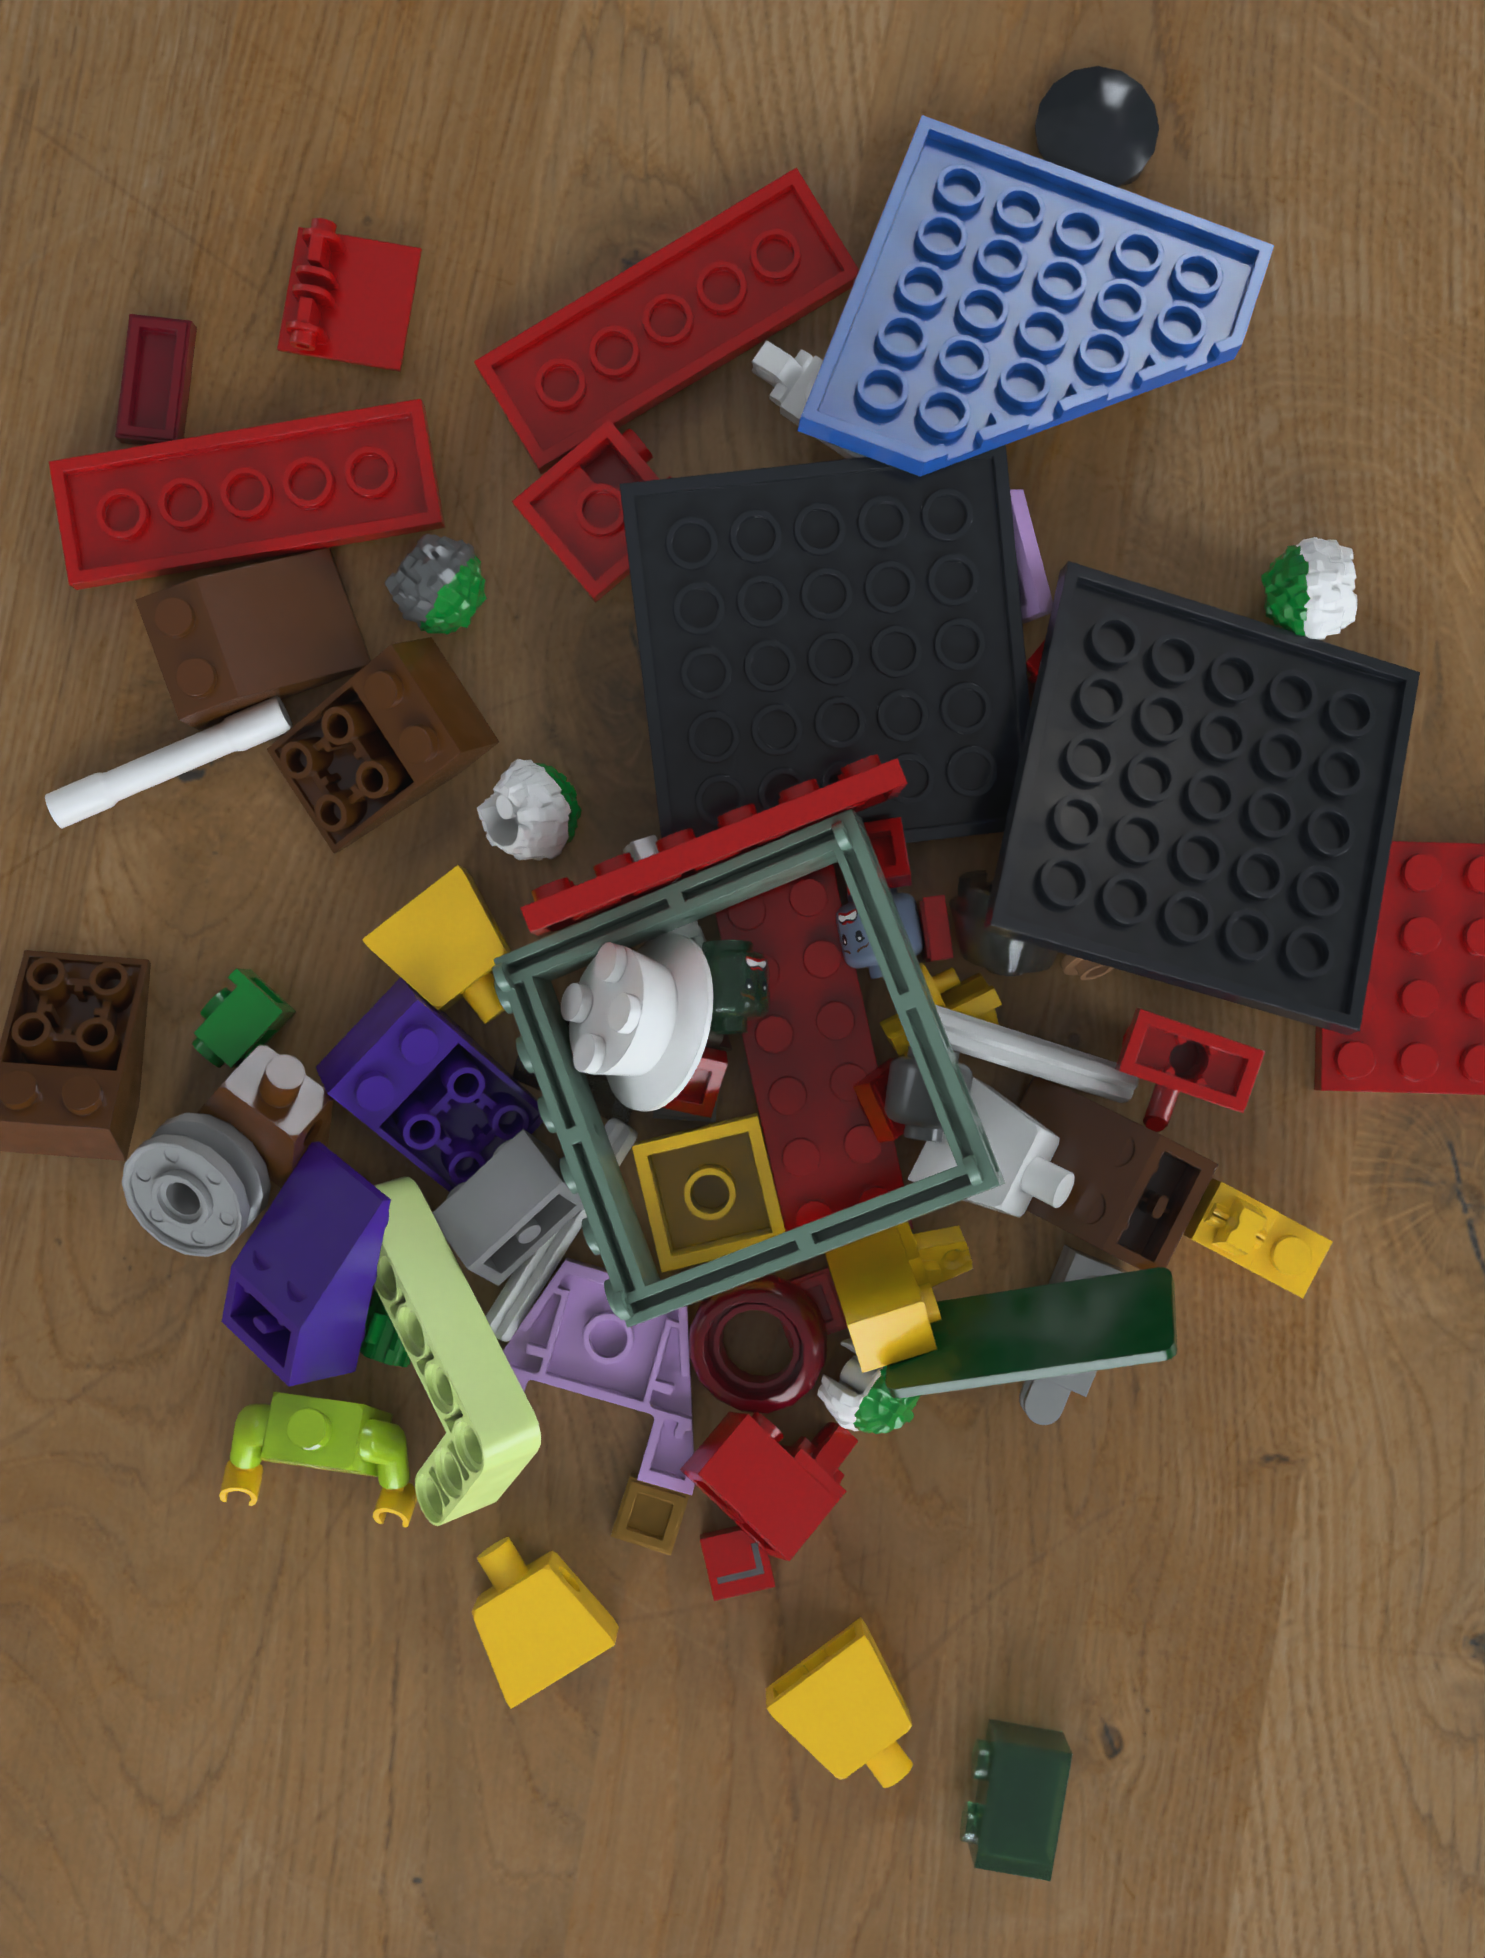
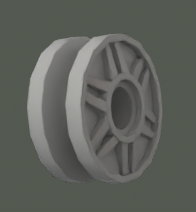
[122,1112,271,1257]

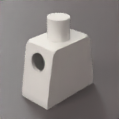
[908,1077,1075,1218]

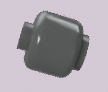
[884,1046,973,1142]

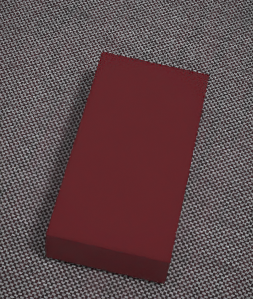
[115,314,197,445]

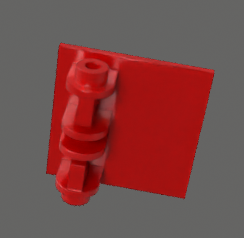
[277,218,422,372]

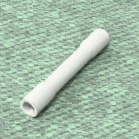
[45,696,293,829]

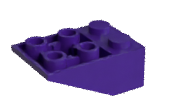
[315,977,543,1192]
[221,1141,391,1387]

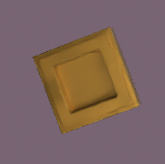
[611,1472,690,1556]

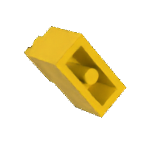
[1183,1179,1333,1298]
[825,1221,973,1373]

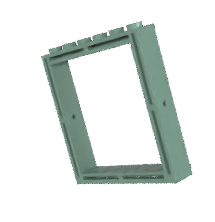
[492,809,1006,1328]

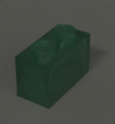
[960,1719,1073,1881]

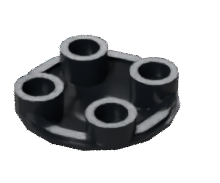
[1034,66,1159,187]

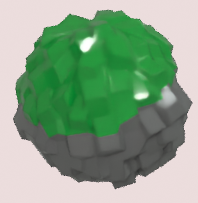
[385,534,487,635]

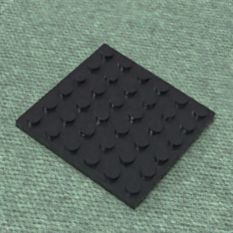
[620,445,1030,843]
[983,561,1420,1035]

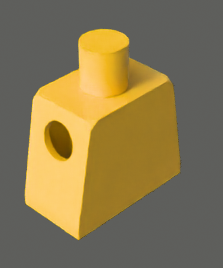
[362,865,512,1024]
[472,1537,619,1709]
[766,1617,913,1788]

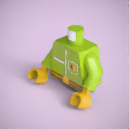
[219,1392,417,1528]

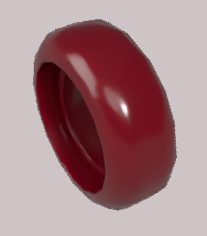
[689,1275,827,1414]

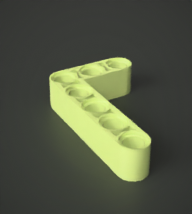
[374,1176,541,1526]

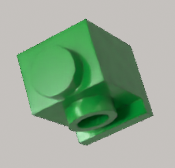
[192,968,296,1068]

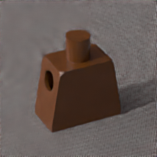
[197,1044,334,1188]

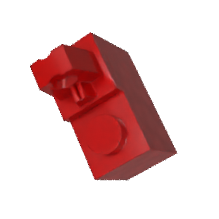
[680,1412,858,1562]

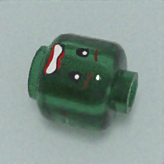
[702,940,770,1034]

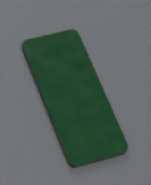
[885,1267,1178,1399]

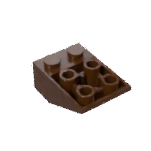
[267,637,499,853]
[0,950,151,1161]
[1018,1076,1219,1270]

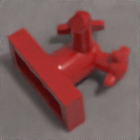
[1115,1007,1266,1132]

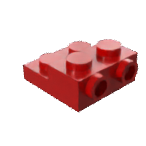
[511,419,672,603]

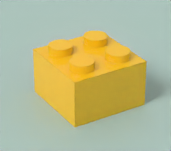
[632,1113,786,1273]

